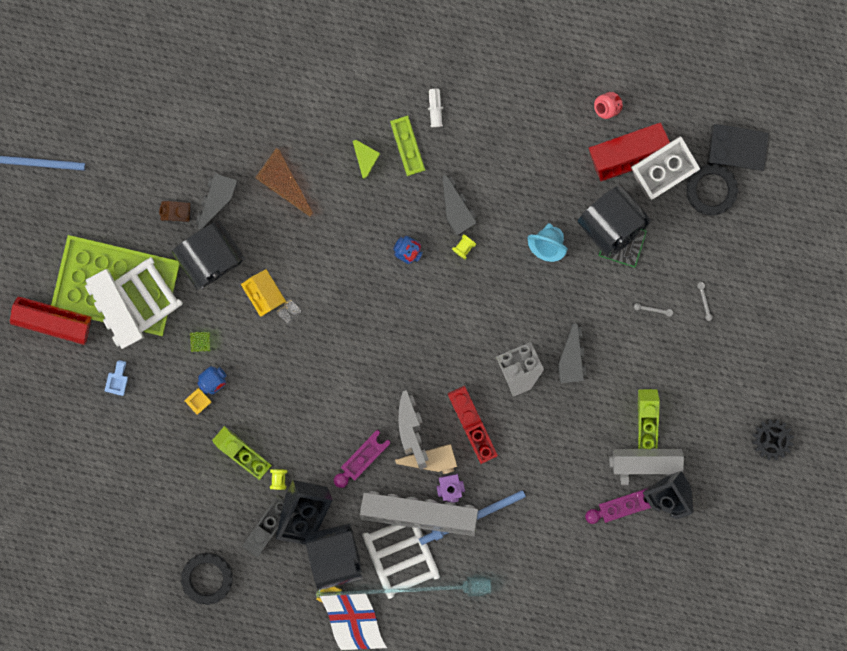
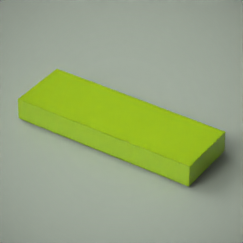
[390,116,425,176]

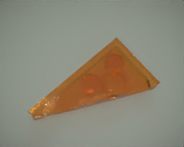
[255,148,313,217]

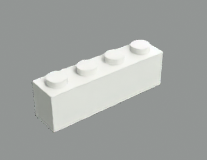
[85,269,144,349]

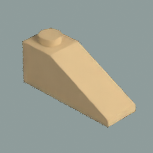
[395,444,457,474]

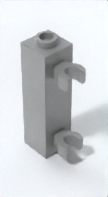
[609,449,684,485]

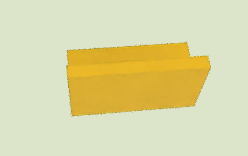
[241,269,286,317]

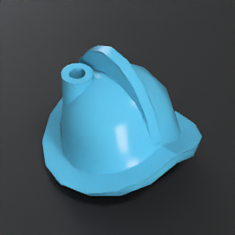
[527,223,568,262]

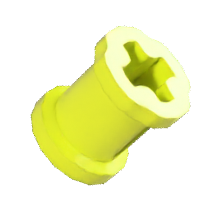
[452,234,476,260]
[270,469,287,490]

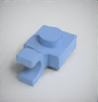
[105,360,128,396]

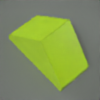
[353,140,380,179]

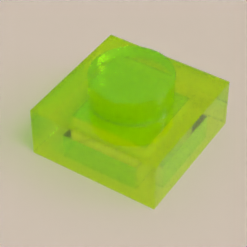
[190,332,211,352]

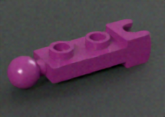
[334,429,391,488]
[585,488,651,524]

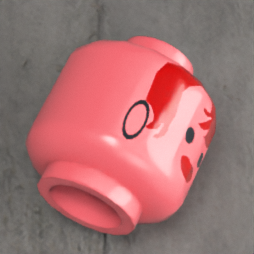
[594,92,623,119]

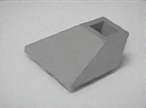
[496,342,544,397]

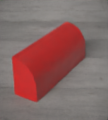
[589,122,670,182]
[10,296,92,345]

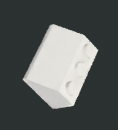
[631,136,700,200]

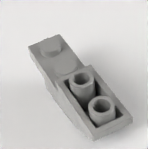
[398,390,428,470]

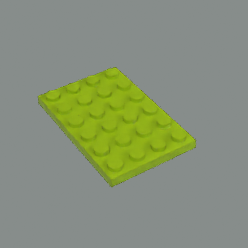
[51,235,180,336]

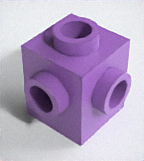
[437,473,465,503]

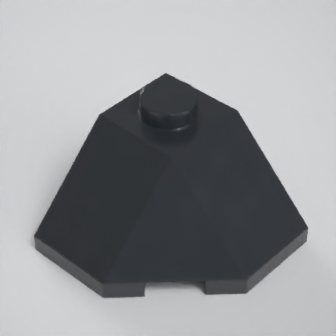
[643,471,694,519]

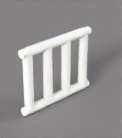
[93,257,183,332]
[362,525,440,599]

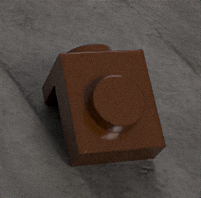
[159,201,190,222]

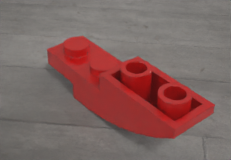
[447,385,498,464]

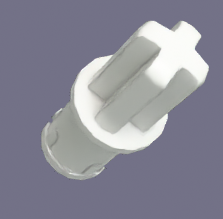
[428,89,443,127]

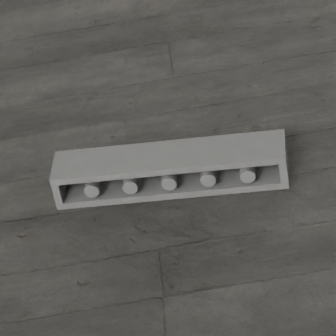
[360,491,478,536]

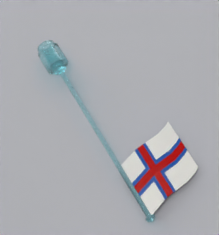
[316,577,491,650]

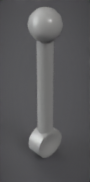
[697,282,713,321]
[634,303,673,317]

